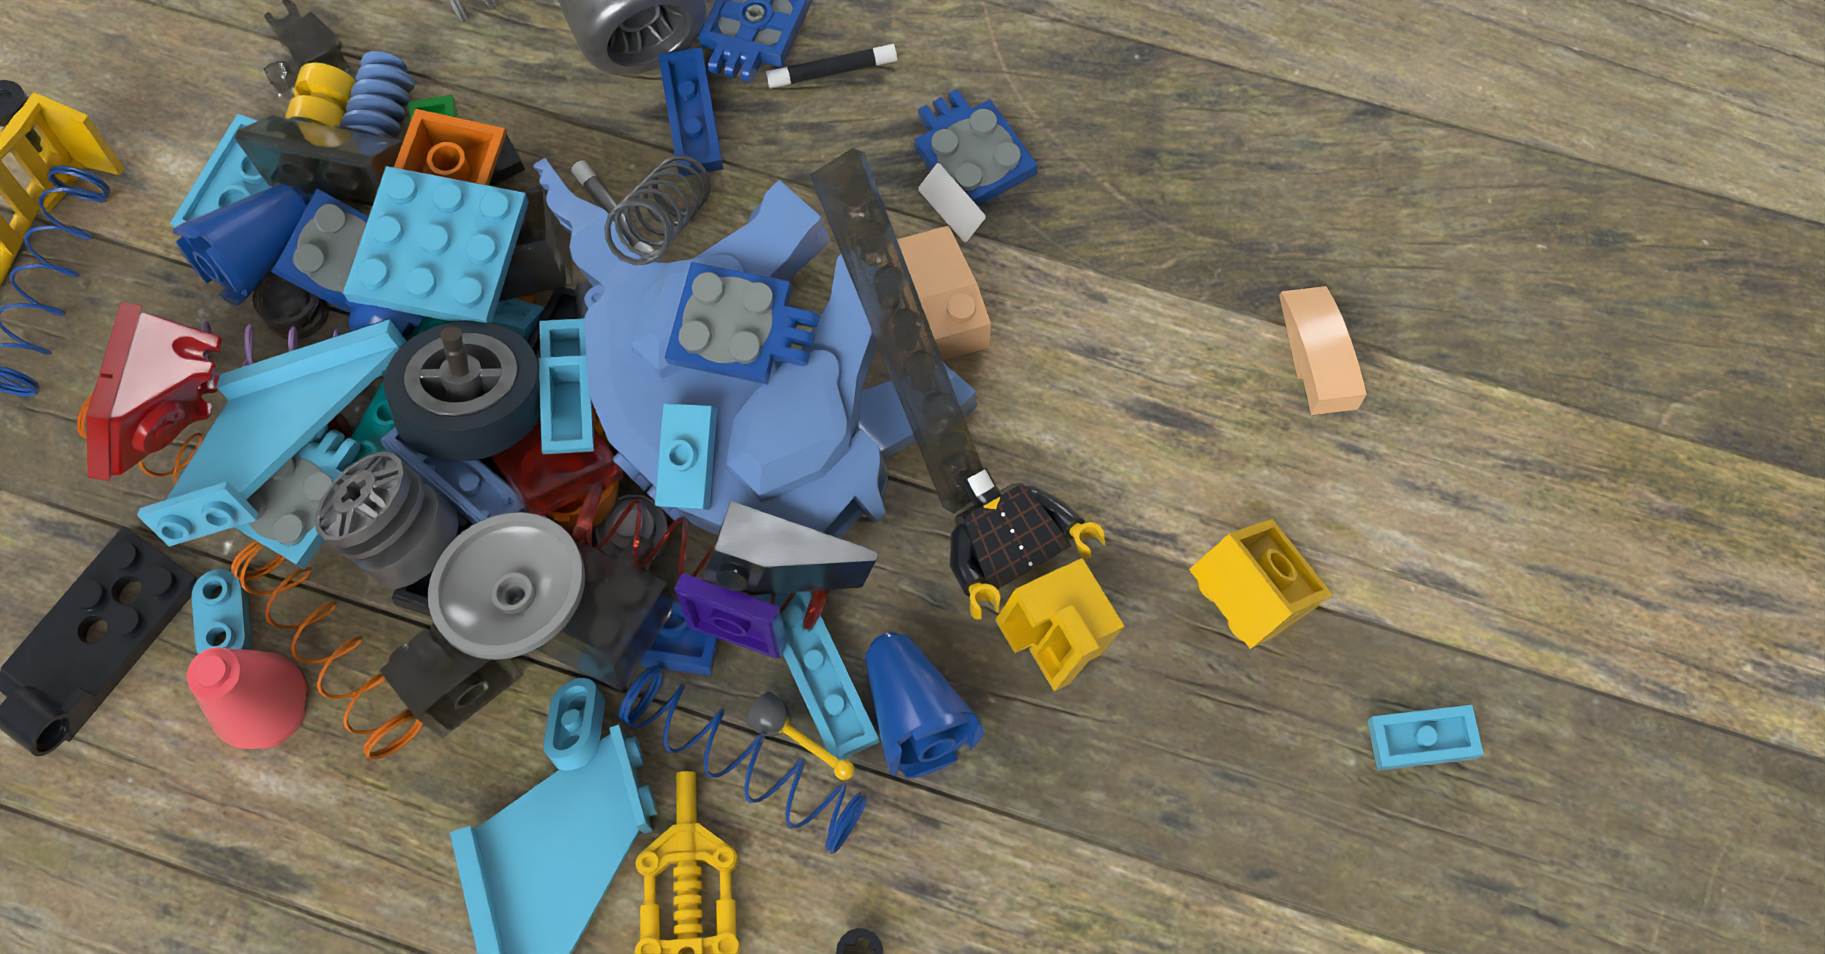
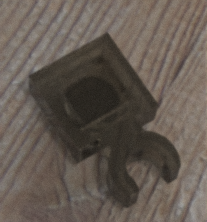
[264,0,343,66]
[263,33,351,97]

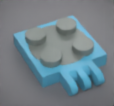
[234,424,360,569]

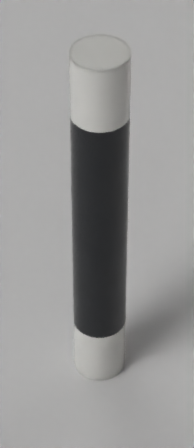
[766,44,897,89]

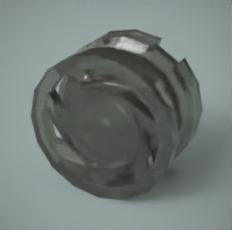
[252,270,330,340]

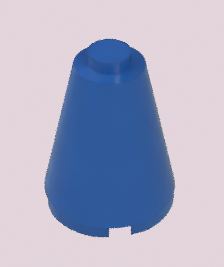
[173,183,310,306]
[865,632,984,778]

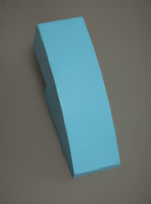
[539,318,595,454]

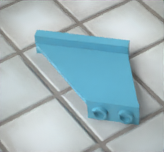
[137,319,407,547]
[450,725,658,954]

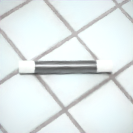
[571,160,660,262]

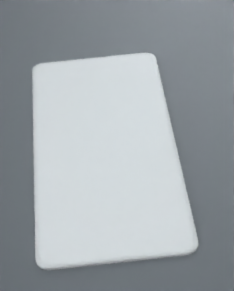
[918,163,986,242]

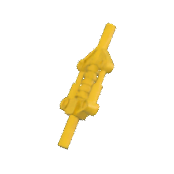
[635,771,741,954]

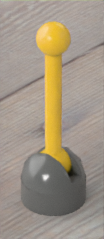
[746,692,855,780]

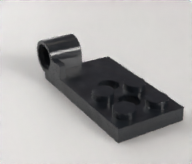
[0,525,198,756]

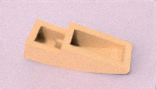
[1279,286,1367,415]

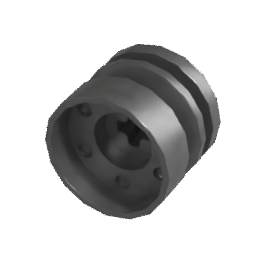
[315,452,459,589]

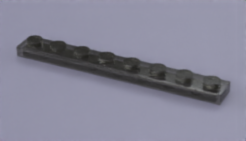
[810,148,983,514]

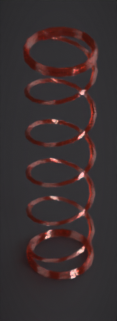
[572,483,829,632]

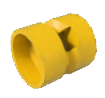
[283,63,356,148]

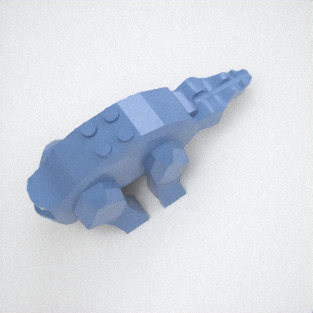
[533,158,977,539]

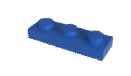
[658,47,724,176]

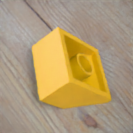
[1189,519,1333,649]

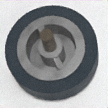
[384,321,541,461]

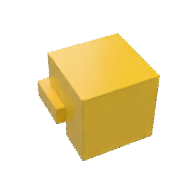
[995,558,1125,692]

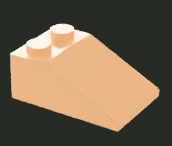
[862,225,991,372]

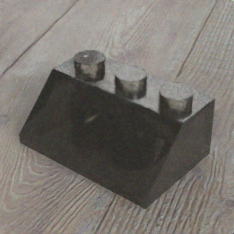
[235,116,403,206]

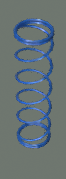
[0,165,111,396]
[618,666,867,854]

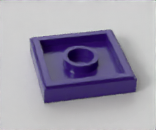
[675,573,787,659]

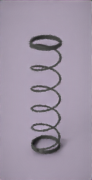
[604,155,711,265]

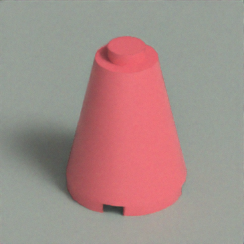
[187,647,309,749]

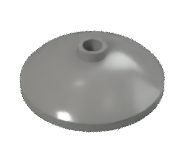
[428,512,585,659]

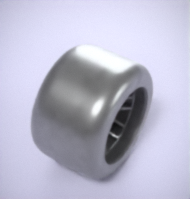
[559,0,706,75]

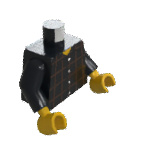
[949,467,1106,620]

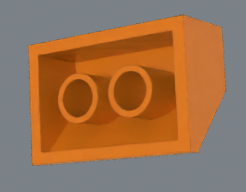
[394,109,507,186]

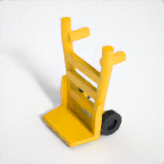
[0,80,124,285]

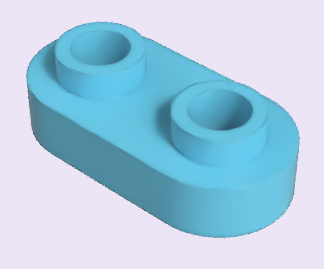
[192,569,252,654]
[543,678,605,771]

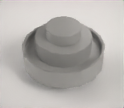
[595,495,669,568]

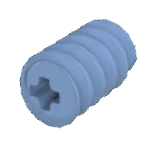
[337,51,415,153]

